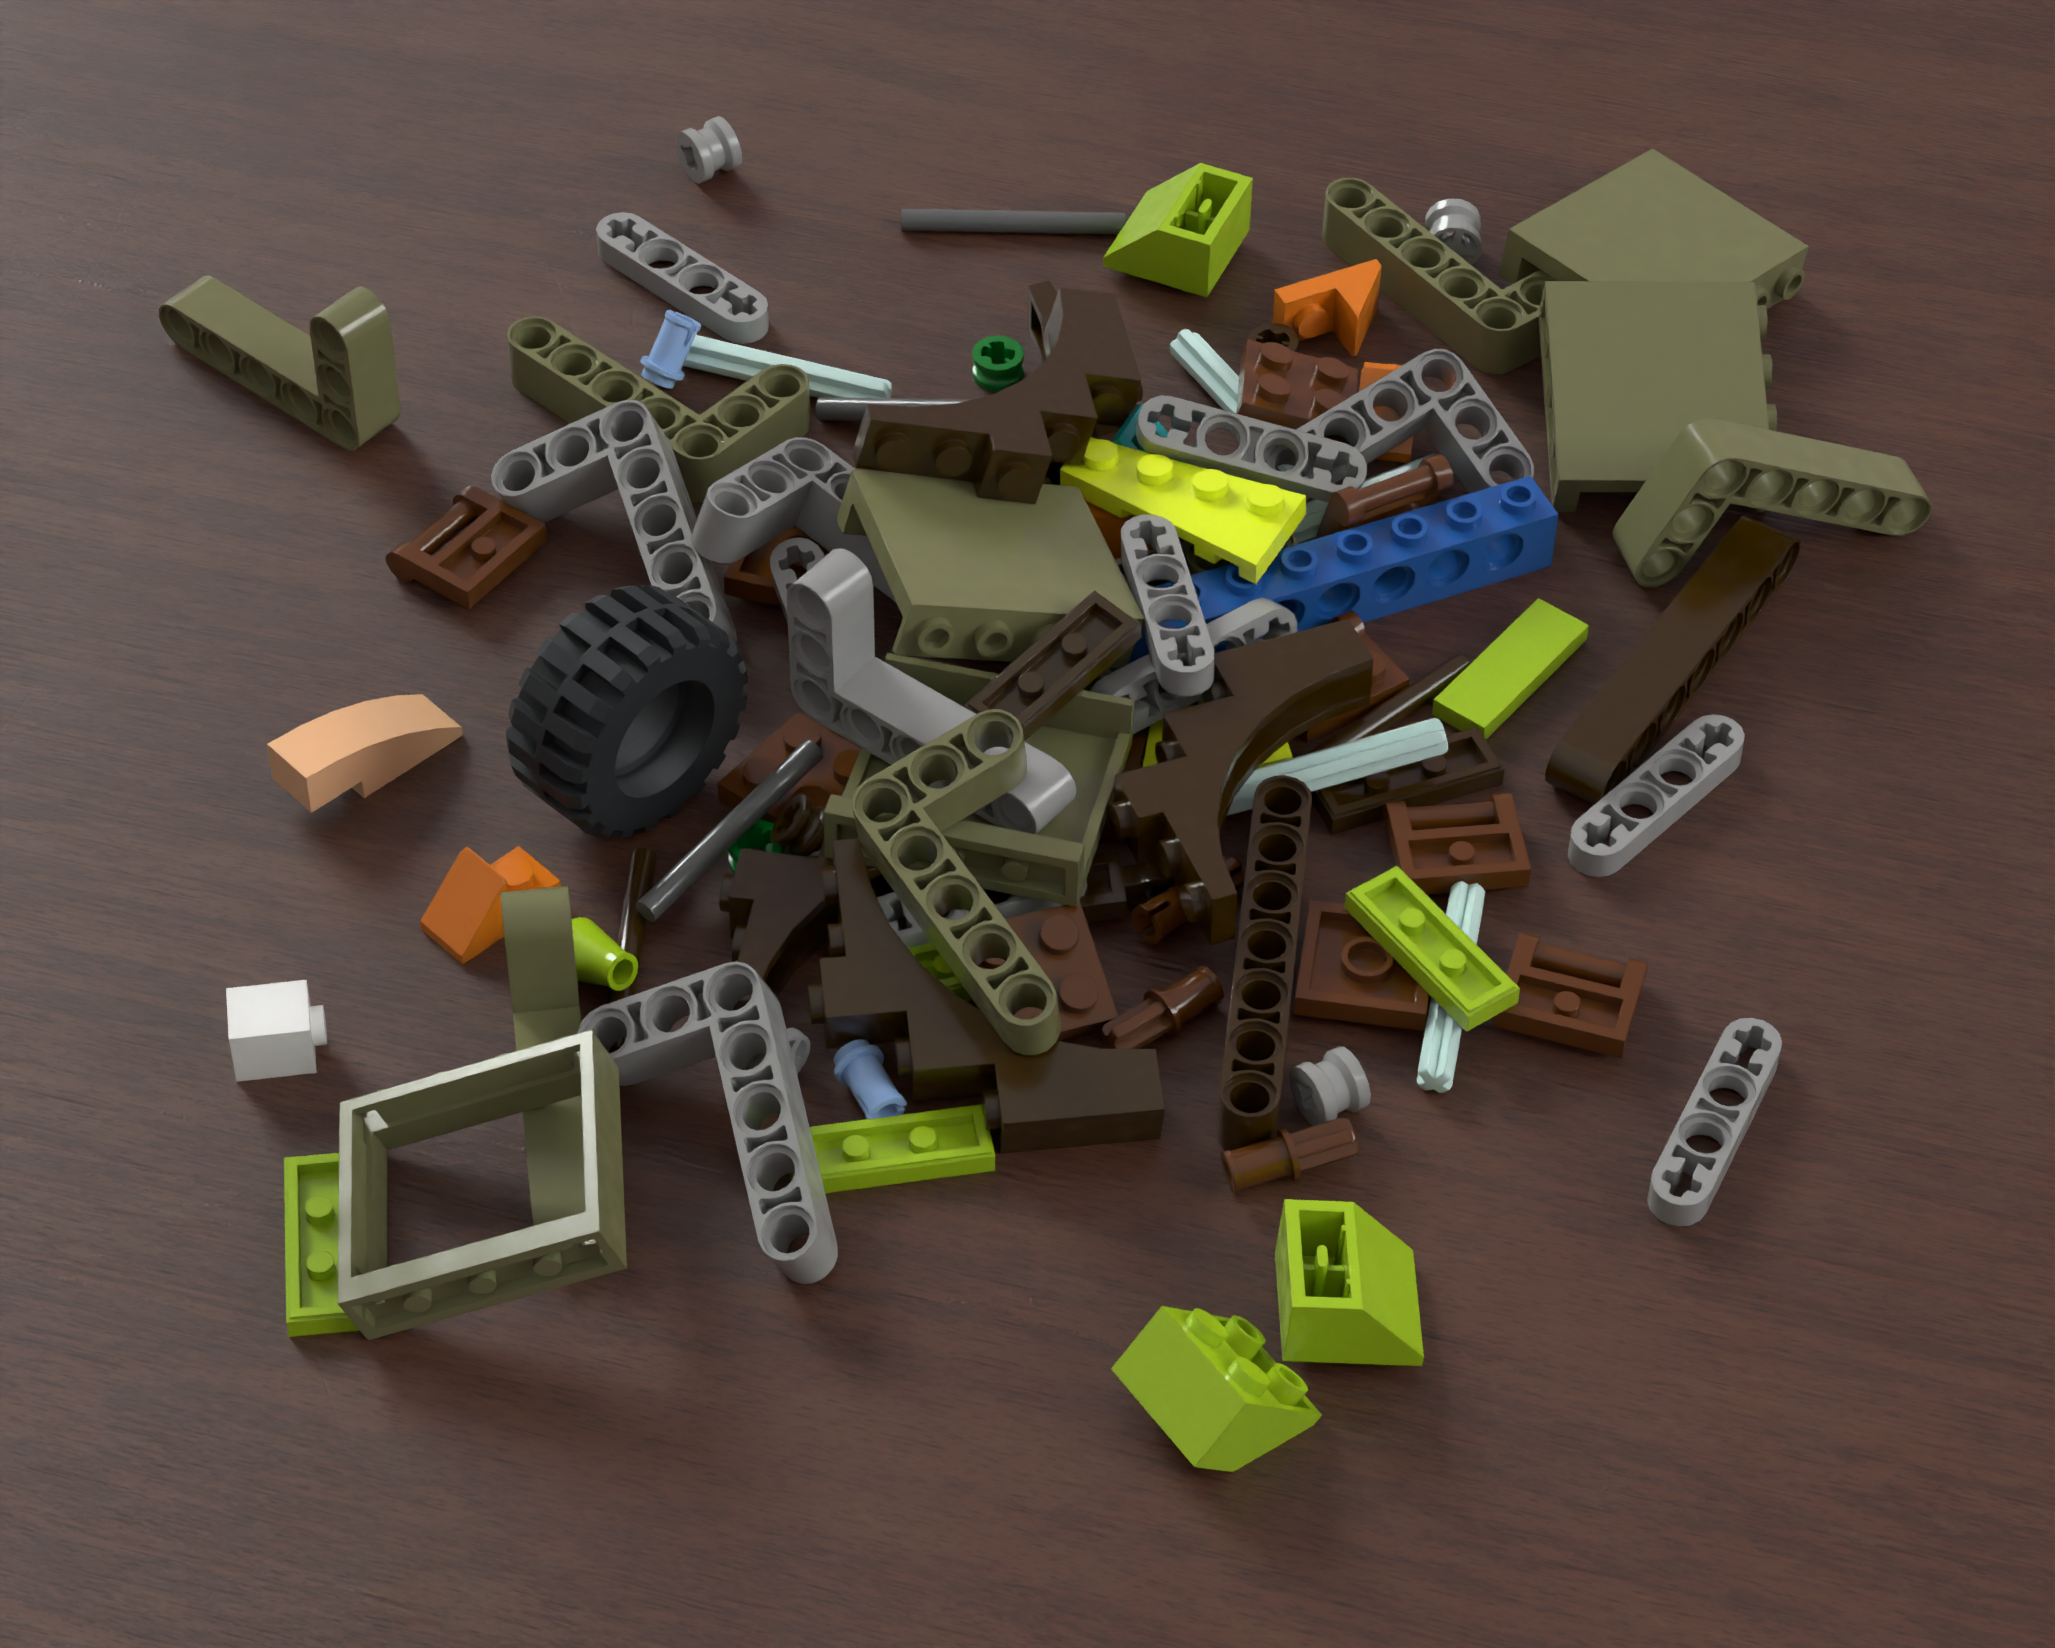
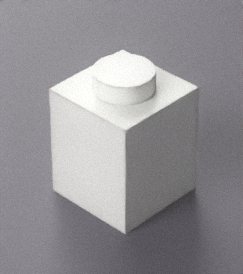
[226,980,327,1082]

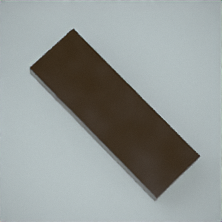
[964,590,1141,742]
[1311,727,1505,835]

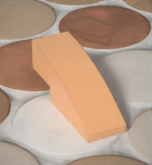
[267,694,463,813]

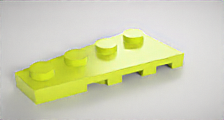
[1060,437,1306,584]

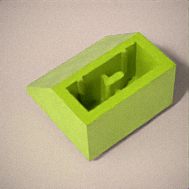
[1103,163,1253,297]
[1275,1199,1424,1366]
[1111,1306,1322,1472]

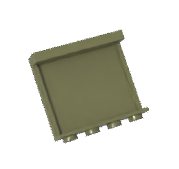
[1499,148,1809,309]
[1538,281,1777,512]
[836,470,1145,668]
[824,653,1134,907]

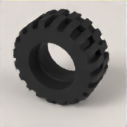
[506,585,748,838]

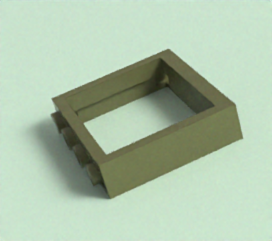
[338,1030,627,1340]

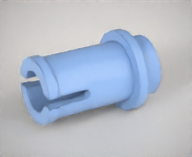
[640,310,701,389]
[834,1039,907,1119]

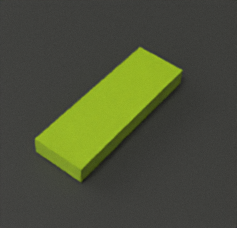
[1432,598,1589,740]
[1344,866,1520,1032]
[790,1104,995,1193]
[284,1153,359,1337]

